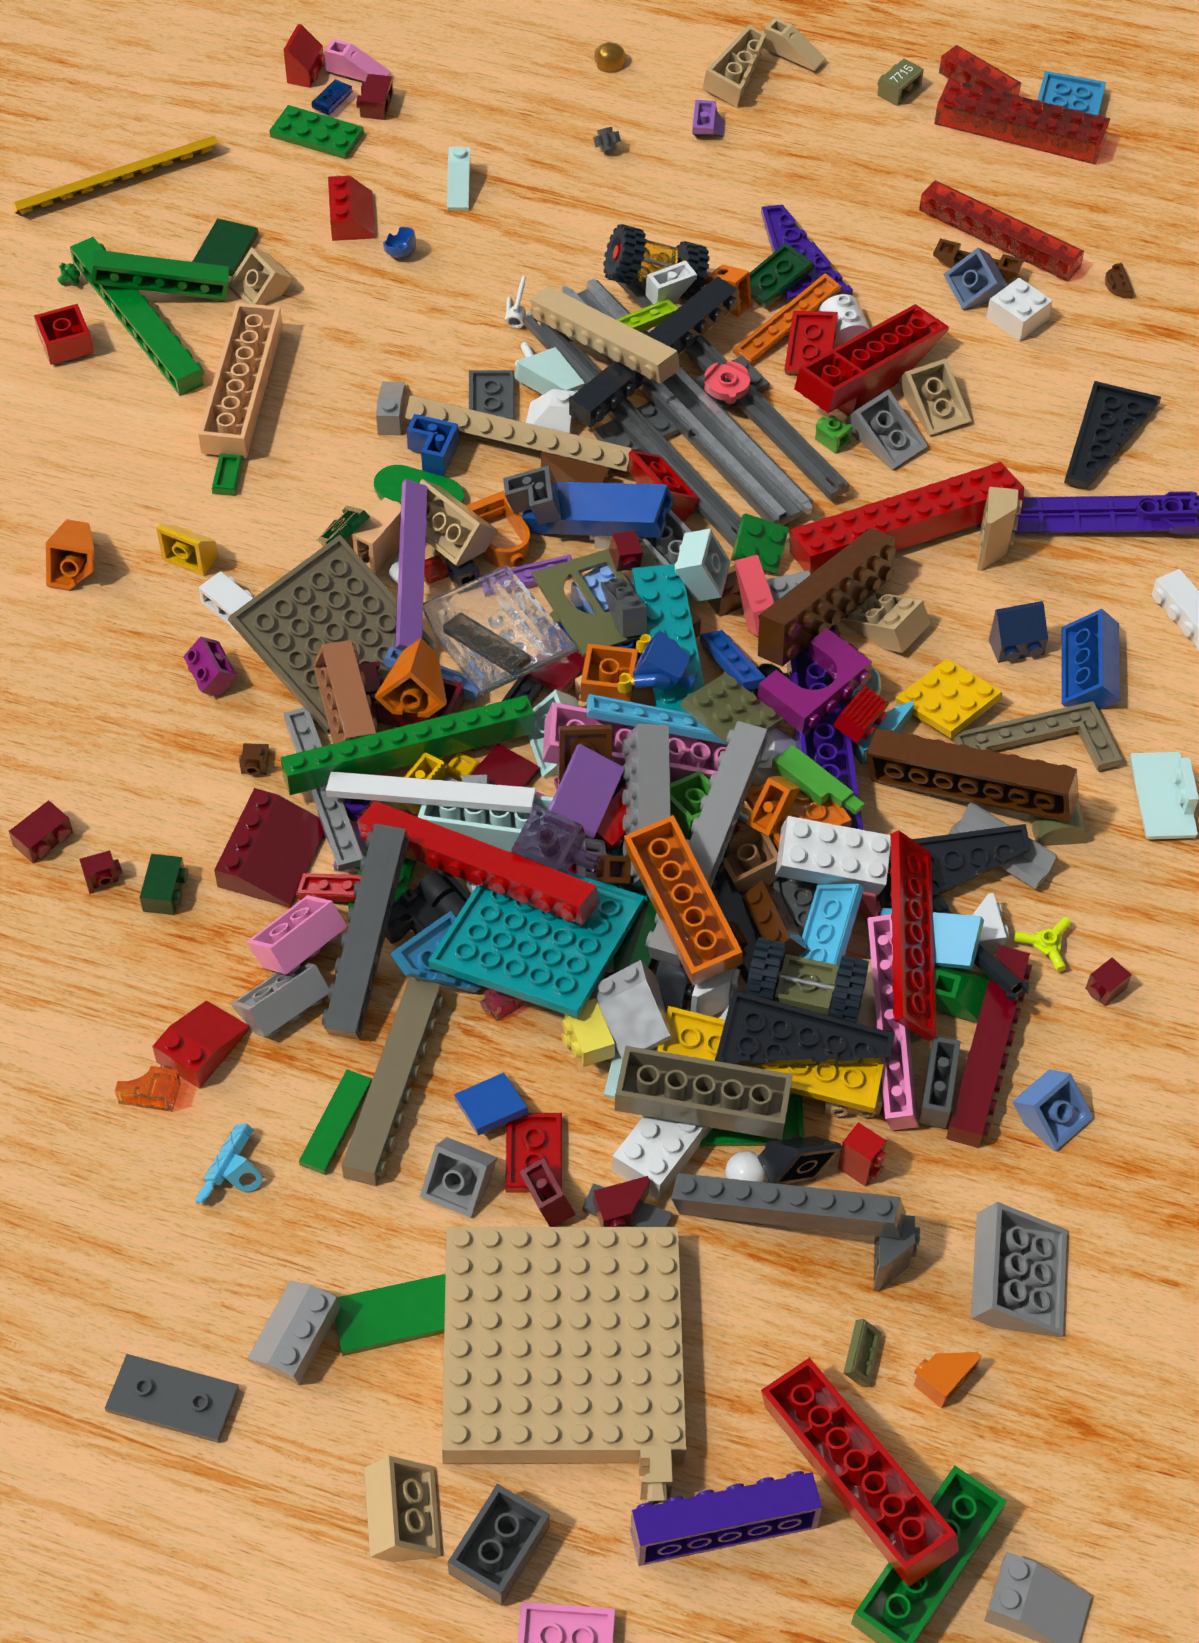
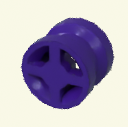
[344,798,370,822]

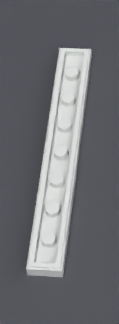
[326,772,536,813]

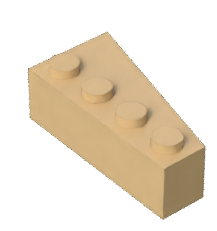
[702,25,766,108]

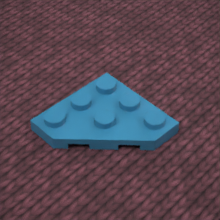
[390,911,484,993]

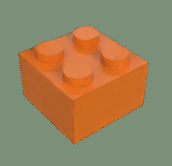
[581,644,638,702]

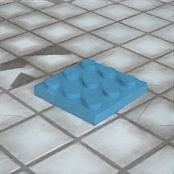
[1034,71,1106,128]

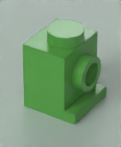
[815,415,853,454]

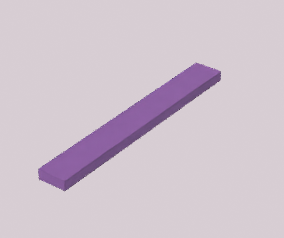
[395,479,427,650]

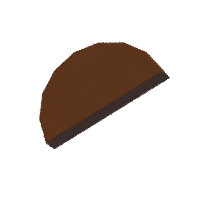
[1105,262,1133,298]

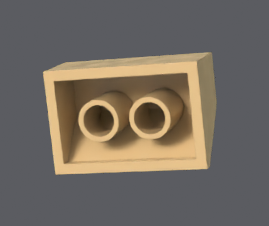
[977,487,1022,571]
[364,1456,441,1562]

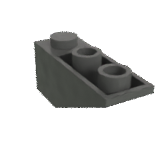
[601,578,647,637]

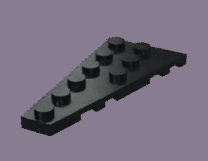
[878,824,1031,910]
[715,990,895,1066]

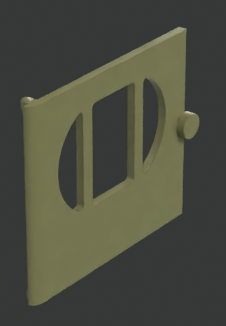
[531,536,694,657]

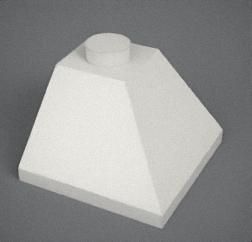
[526,389,576,433]

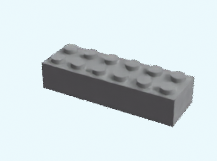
[621,723,670,891]

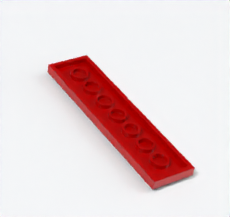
[890,830,937,1041]

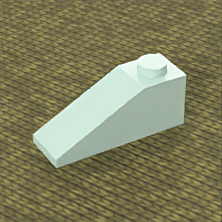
[447,147,471,211]

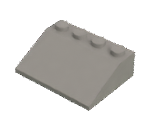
[971,1202,1067,1337]

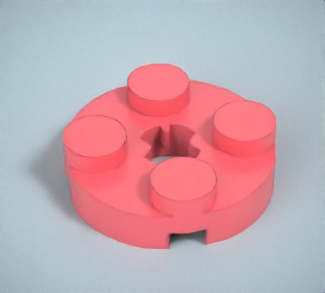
[704,361,750,404]

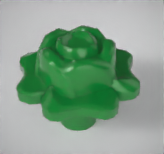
[57,262,80,285]

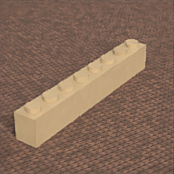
[530,286,680,384]

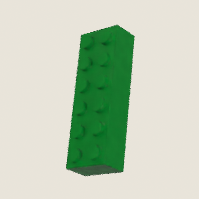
[851,1465,1007,1643]

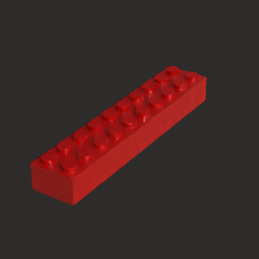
[789,462,1024,574]

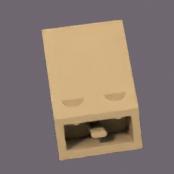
[839,592,931,653]

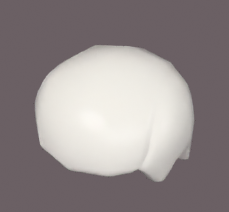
[725,1151,768,1183]

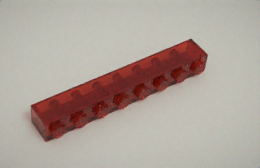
[919,180,1084,282]

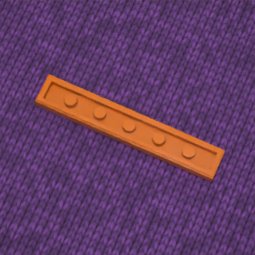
[733,273,841,365]

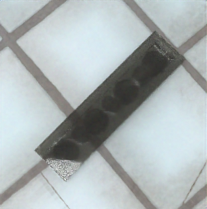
[443,612,531,676]

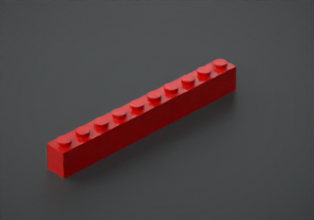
[357,801,599,925]

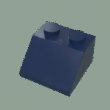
[989,601,1048,663]

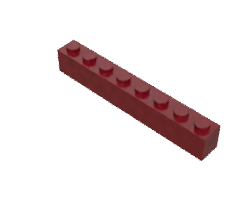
[946,945,1032,1148]

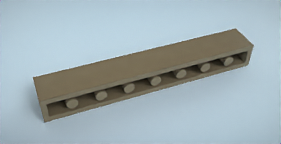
[342,977,445,1186]

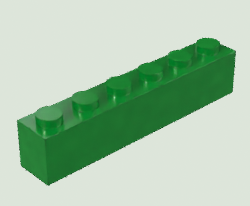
[91,249,229,301]

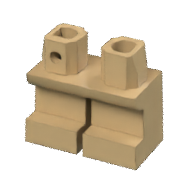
[639,1445,673,1505]

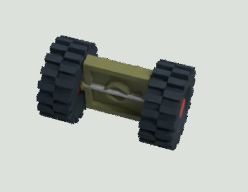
[745,937,869,1023]

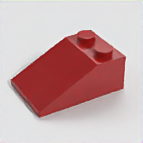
[152,1000,250,1089]

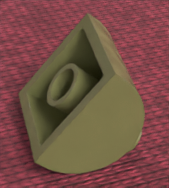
[1029,799,1088,846]

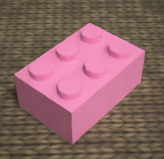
[247,895,347,974]

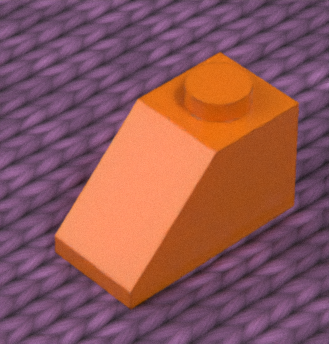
[746,776,800,836]
[914,1352,982,1408]

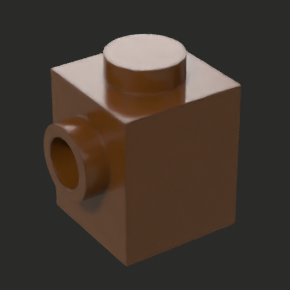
[593,855,631,883]

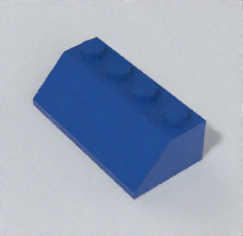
[1061,609,1120,710]

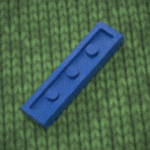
[700,630,766,691]

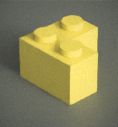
[561,998,615,1067]

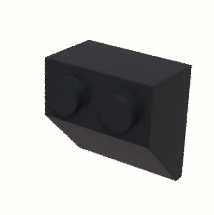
[757,1136,843,1184]

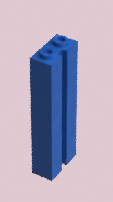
[523,482,674,538]

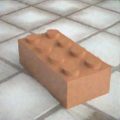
[313,640,378,744]

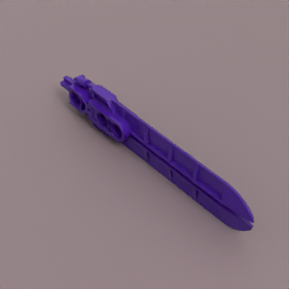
[975,491,1199,534]

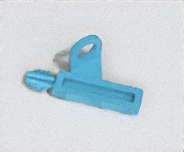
[196,1123,262,1204]

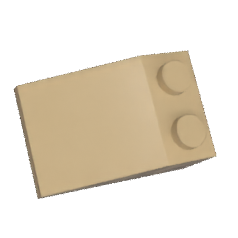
[898,358,971,436]

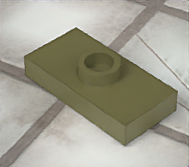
[843,1319,882,1387]

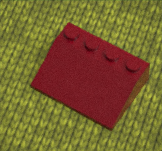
[214,788,325,908]

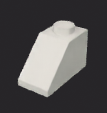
[646,261,697,304]

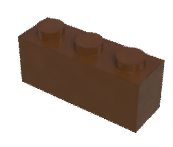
[742,880,807,962]

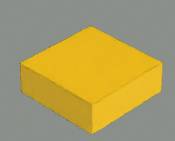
[445,752,480,781]

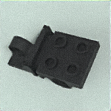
[385,871,470,944]

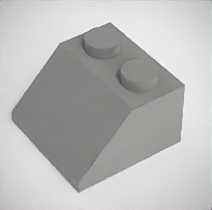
[420,1137,498,1218]

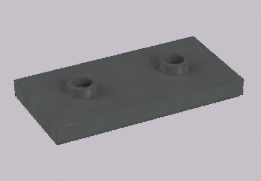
[105,1354,239,1443]

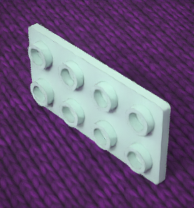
[1130,752,1199,839]

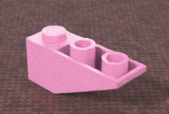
[324,39,391,82]

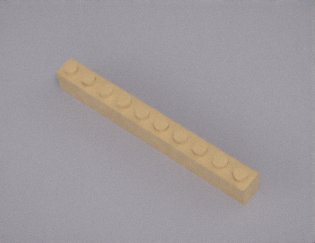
[405,395,637,472]

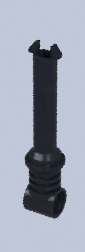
[932,895,1029,1001]

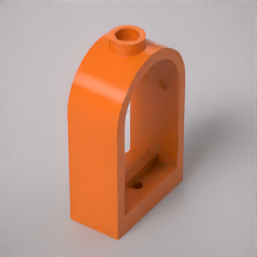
[465,491,530,568]

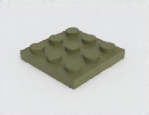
[680,673,783,743]

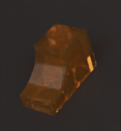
[115,1065,181,1112]

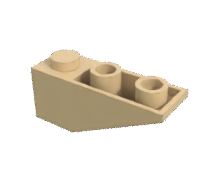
[763,17,826,71]

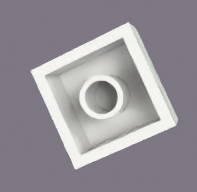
[986,278,1053,341]

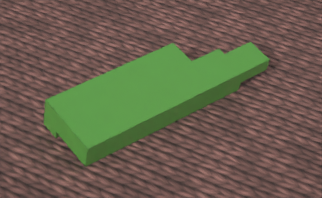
[771,744,865,815]

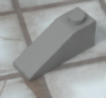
[376,381,405,435]

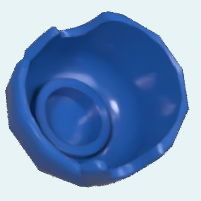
[383,227,416,258]

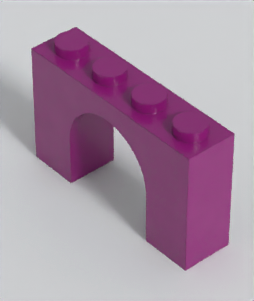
[758,628,872,734]

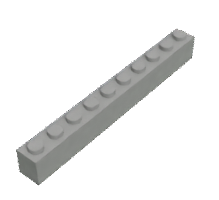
[646,721,768,967]

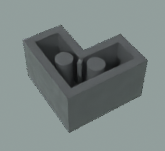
[503,465,561,525]

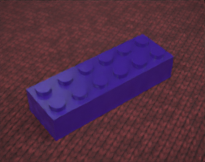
[630,1471,822,1566]

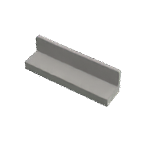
[949,802,1057,889]

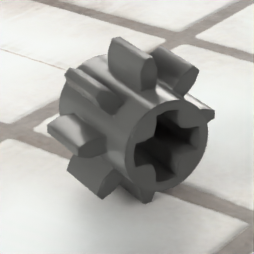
[593,127,621,152]

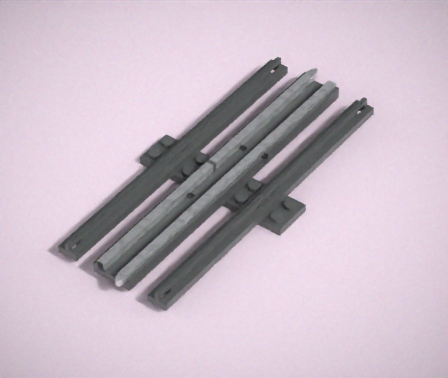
[524,271,850,548]

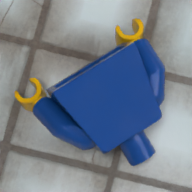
[618,630,696,693]

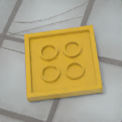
[896,658,1002,739]

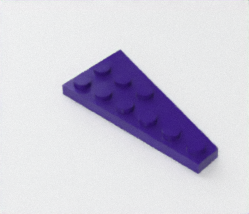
[761,204,853,303]

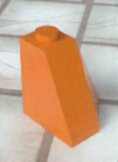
[46,519,94,590]
[375,638,447,718]

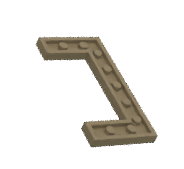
[952,701,1122,771]

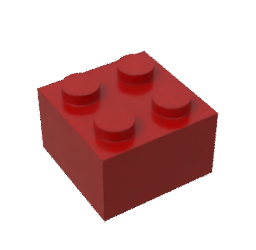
[34,303,94,365]

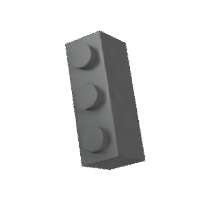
[919,1037,961,1128]

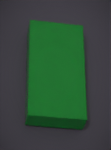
[211,454,244,496]

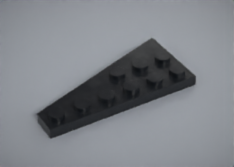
[1064,381,1161,489]

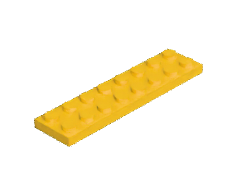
[657,1006,884,1113]

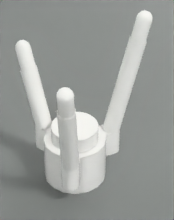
[504,276,531,329]

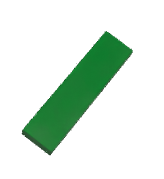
[299,1069,372,1175]

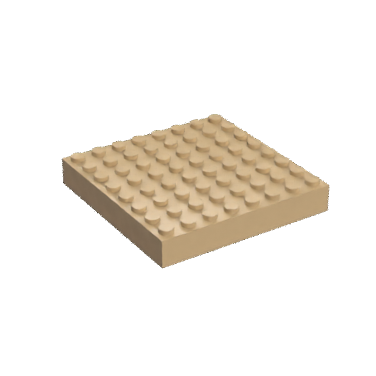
[442,1227,686,1464]

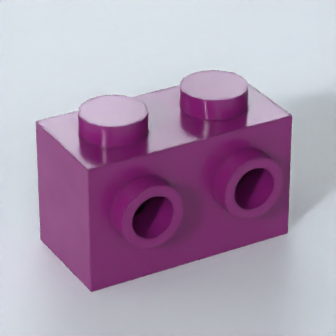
[183,636,237,696]

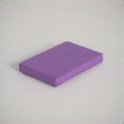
[546,744,624,839]

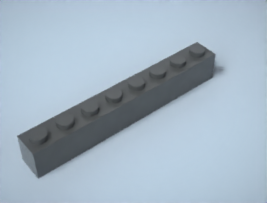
[322,824,410,1040]
[671,1173,906,1239]

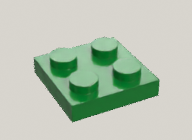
[731,513,789,574]

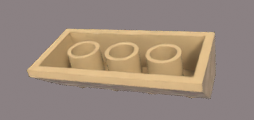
[420,479,498,566]

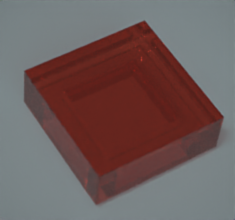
[424,555,449,585]

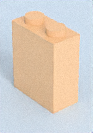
[352,497,401,575]

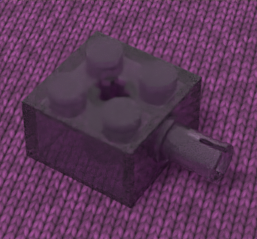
[511,804,600,873]

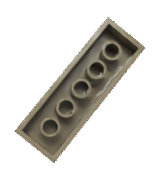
[615,1046,793,1140]

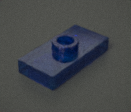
[311,79,353,115]

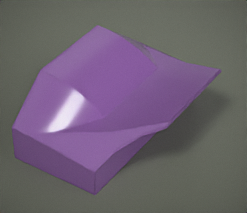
[692,100,725,136]

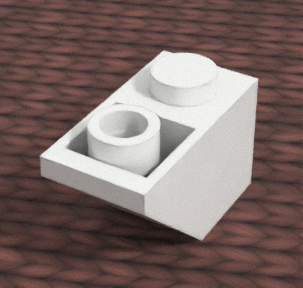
[972,893,1009,953]

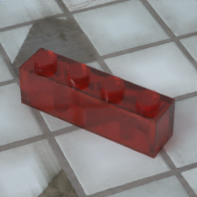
[939,45,1021,111]

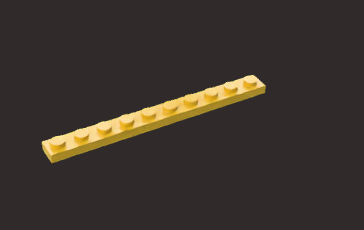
[11,135,217,215]

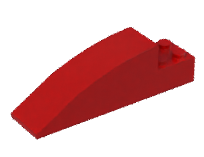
[794,304,949,416]

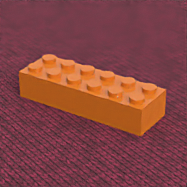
[624,815,743,986]

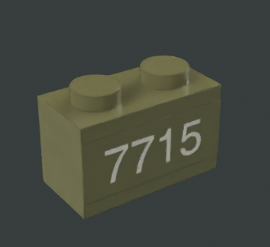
[877,59,924,106]

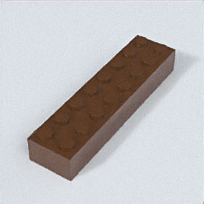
[758,528,896,667]
[867,728,1079,823]

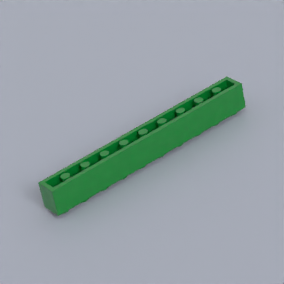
[70,237,204,396]
[281,695,535,795]

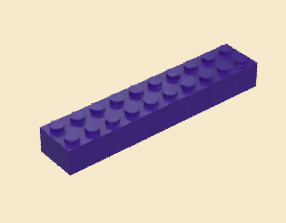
[786,631,864,830]

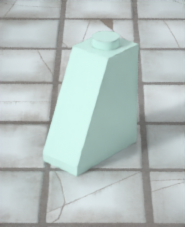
[515,347,585,395]

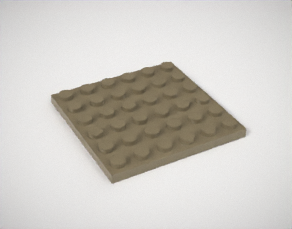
[228,535,436,732]

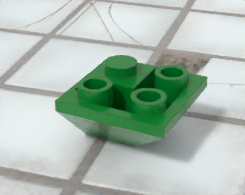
[935,966,989,1023]

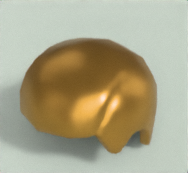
[594,42,626,72]

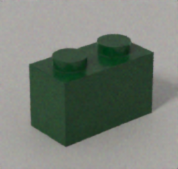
[139,854,188,915]

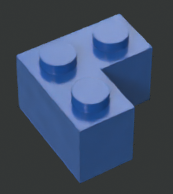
[407,414,459,476]

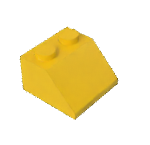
[156,525,218,576]

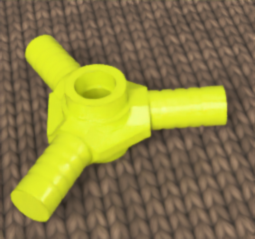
[1014,917,1071,972]

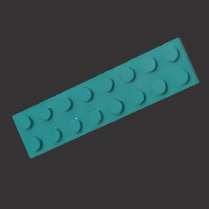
[632,564,705,713]

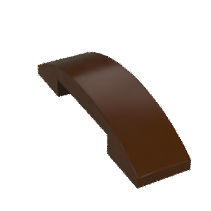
[933,238,1024,279]

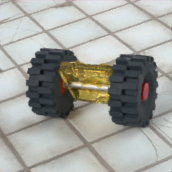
[603,224,710,300]

